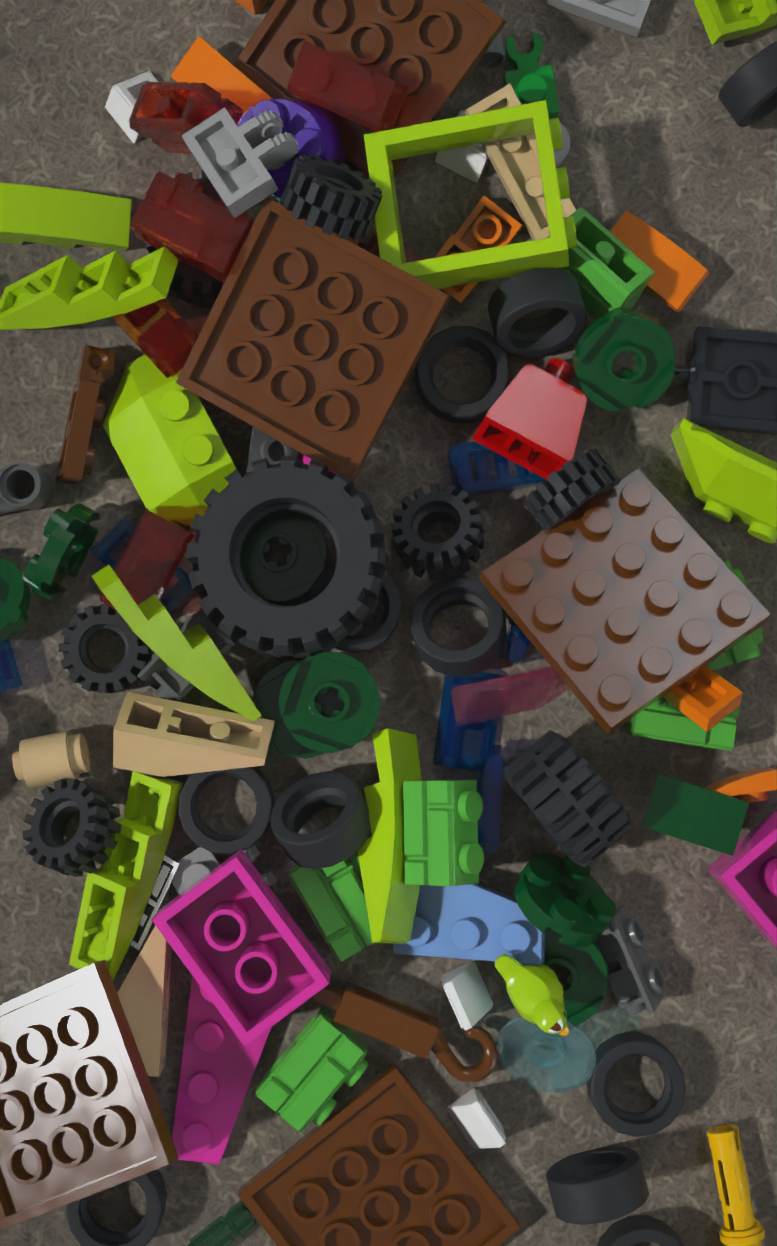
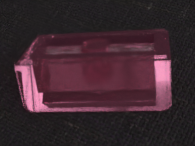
[450,667,560,725]

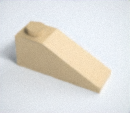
[113,692,275,777]
[117,925,172,1077]

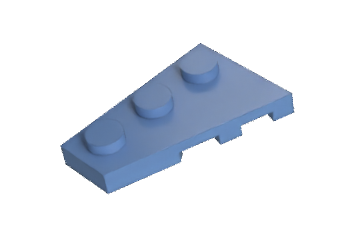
[393,884,545,965]

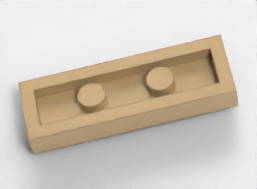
[464,84,576,240]

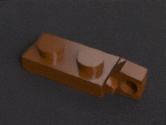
[56,345,115,484]

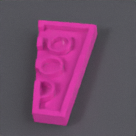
[172,976,271,1164]

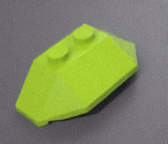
[103,342,239,527]
[671,418,777,543]

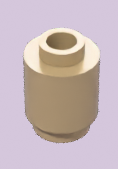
[12,730,91,789]

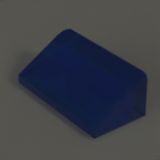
[433,672,504,772]

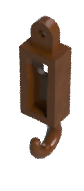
[310,981,499,1083]

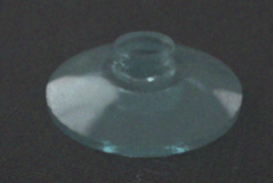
[496,1016,596,1092]

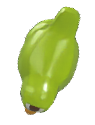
[495,953,569,1036]

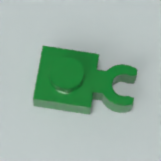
[503,33,559,119]

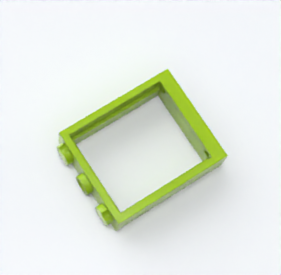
[364,100,577,289]

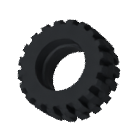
[186,456,388,658]

